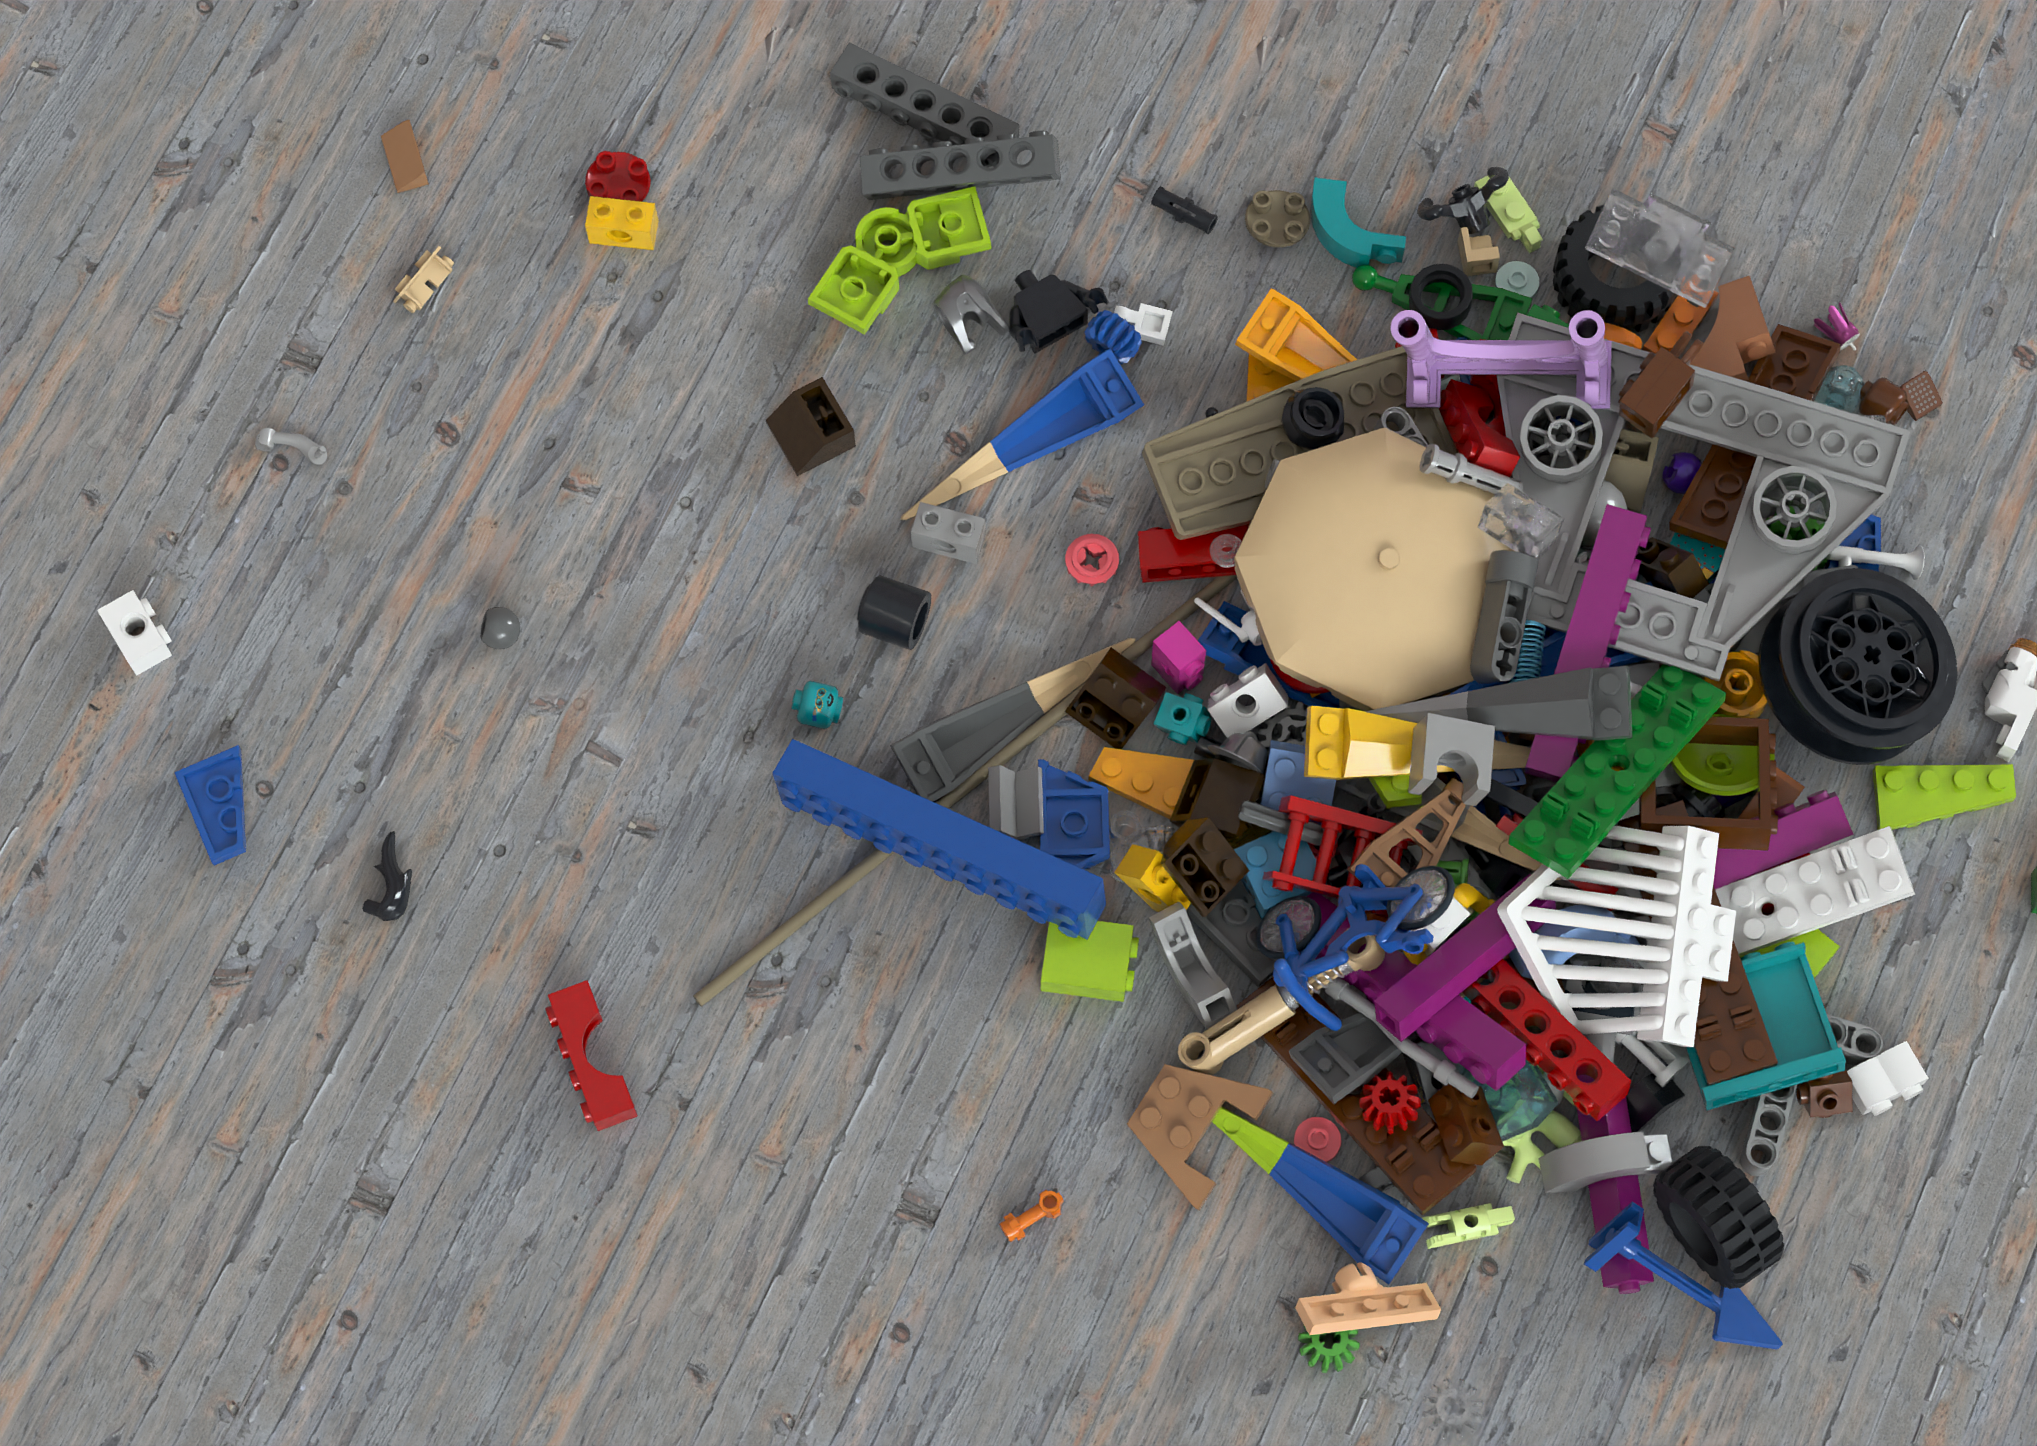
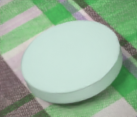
[1495,261,1539,298]

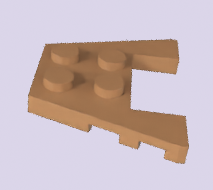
[1127,1064,1274,1211]

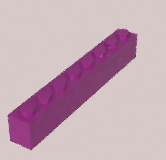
[1525,504,1651,782]
[1286,892,1526,1091]

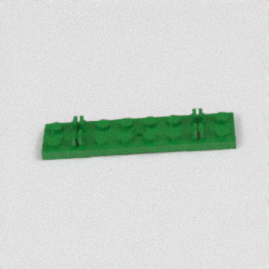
[1508,664,1726,879]

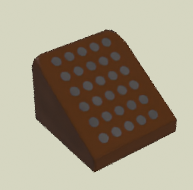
[1900,370,1943,421]

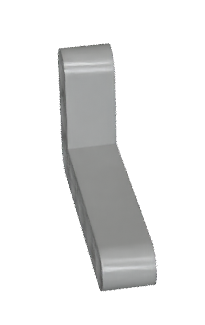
[1740,1014,1883,1176]

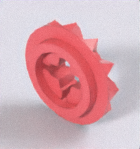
[1065,534,1119,587]

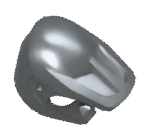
[933,274,1009,355]

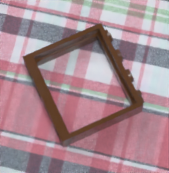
[1639,716,1778,851]

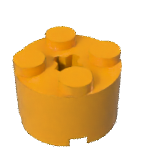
[1702,650,1767,718]

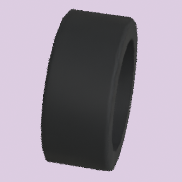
[1409,264,1473,330]

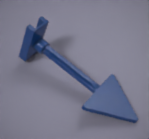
[1584,1201,1783,1349]

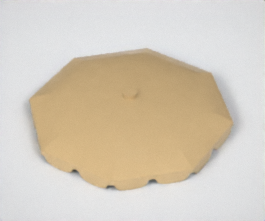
[1234,427,1517,711]

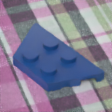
[1038,759,1110,870]

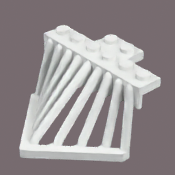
[1497,826,1736,1047]

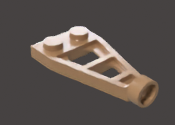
[1347,778,1467,911]

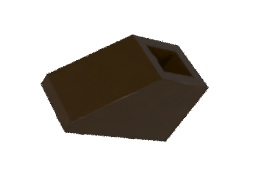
[1635,537,1709,599]

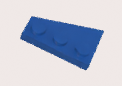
[174,745,246,866]

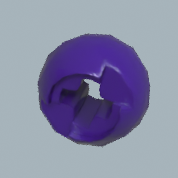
[1662,452,1702,494]

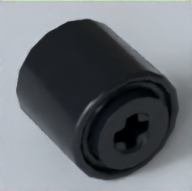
[857,575,931,650]

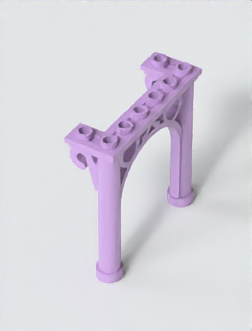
[1391,310,1612,409]

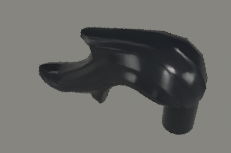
[362,831,412,921]

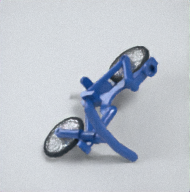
[1256,864,1455,1031]

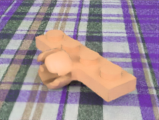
[1295,1262,1441,1335]

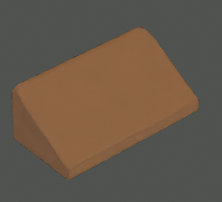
[381,119,429,193]

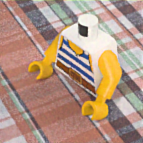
[1402,883,1496,965]

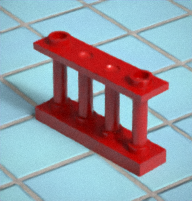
[1263,795,1423,918]

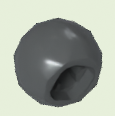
[480,607,520,649]

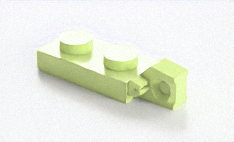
[1474,175,1543,253]

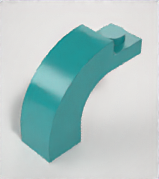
[1310,177,1406,268]

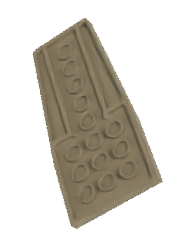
[1142,346,1457,540]

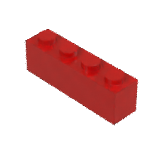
[1138,524,1250,583]

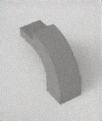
[1149,902,1237,1029]
[1539,1132,1672,1193]

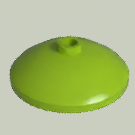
[1671,714,1775,796]

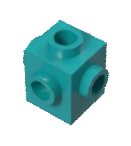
[1153,692,1212,745]

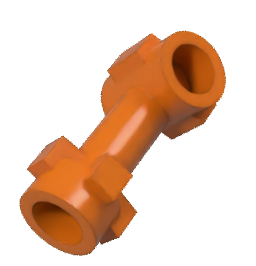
[999,1190,1064,1242]

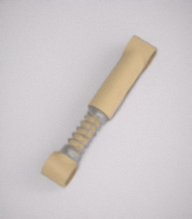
[1178,929,1385,1075]

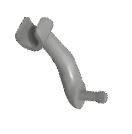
[255,428,327,465]

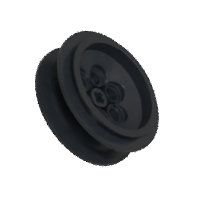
[1758,568,1958,765]

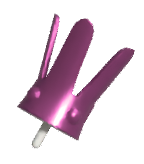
[1814,302,1860,350]

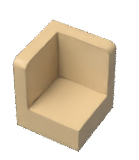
[1457,227,1500,276]

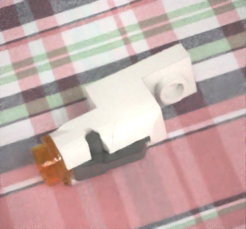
[1981,638,2037,762]

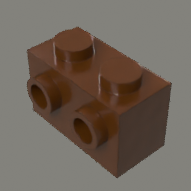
[1428,1084,1504,1166]

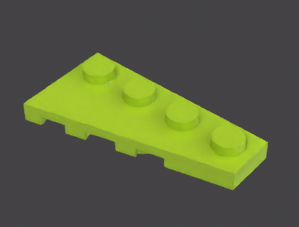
[1872,764,2016,830]

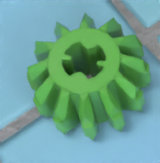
[1298,1324,1360,1373]

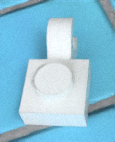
[1114,303,1173,346]

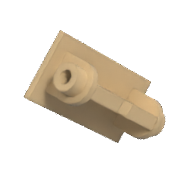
[393,246,454,313]

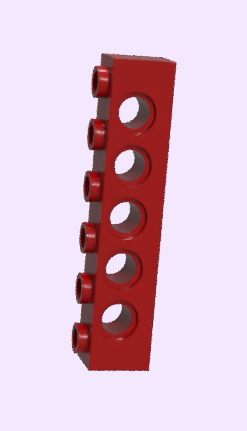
[1462,959,1631,1121]

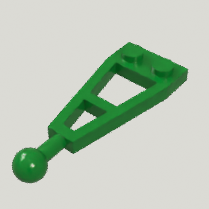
[1352,265,1533,340]

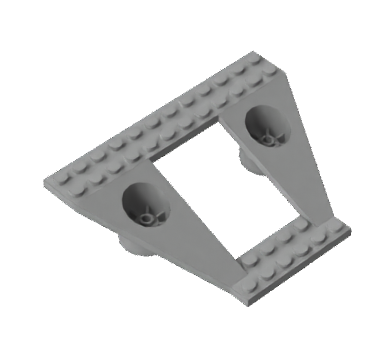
[1497,313,1911,681]

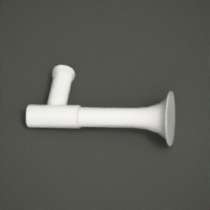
[1826,545,1925,580]

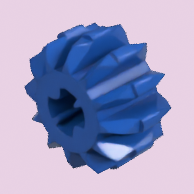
[1084,310,1142,365]

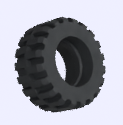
[1553,203,1684,332]
[1653,1146,1784,1289]

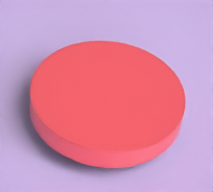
[1294,1117,1341,1163]

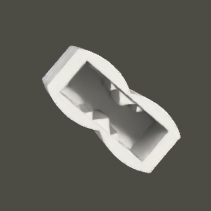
[1847,1041,1928,1116]

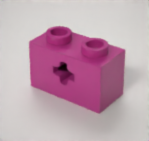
[1151,621,1206,694]

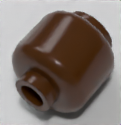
[1857,377,1909,426]

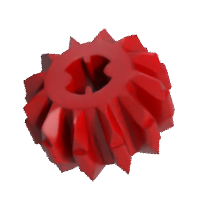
[1359,1071,1421,1135]

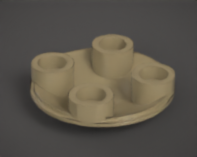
[1245,190,1310,247]

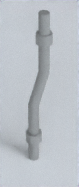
[1325,977,1479,1098]

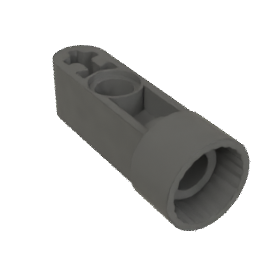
[1470,550,1539,684]

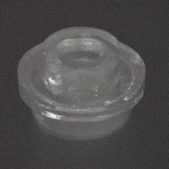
[1210,534,1242,568]

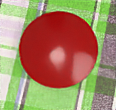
[585,151,651,202]

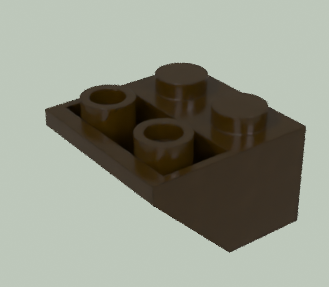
[766,377,856,476]
[1064,647,1166,749]
[1170,758,1265,839]
[1161,817,1250,917]

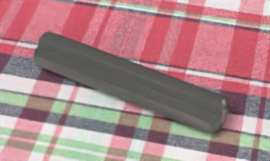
[1238,800,1339,847]

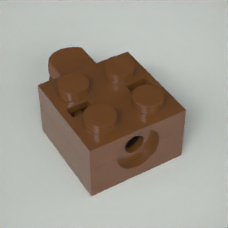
[1618,331,1704,438]

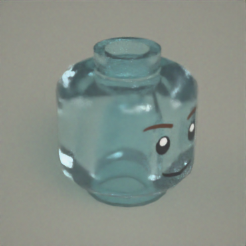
[1816,365,1865,413]

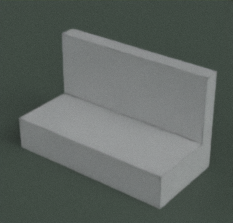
[988,765,1044,840]

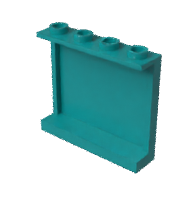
[1685,942,1846,1111]

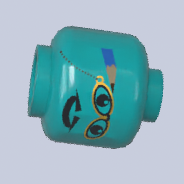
[791,681,843,729]

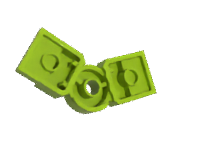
[808,186,991,335]

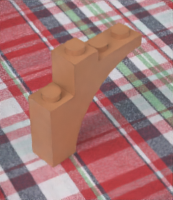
[1690,275,1776,382]

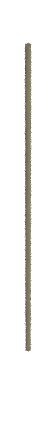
[693,575,1237,1007]

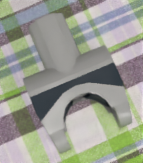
[1565,960,1641,1063]

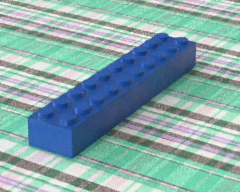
[772,739,1106,940]

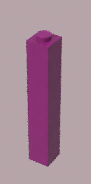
[1374,874,1556,1042]
[1577,1075,1654,1294]

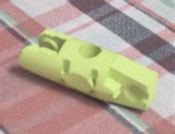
[1422,1203,1515,1249]

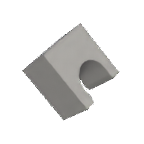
[1408,713,1495,806]

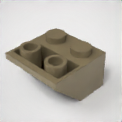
[1583,429,1659,513]

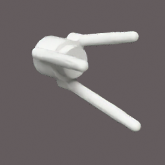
[1194,578,1263,646]

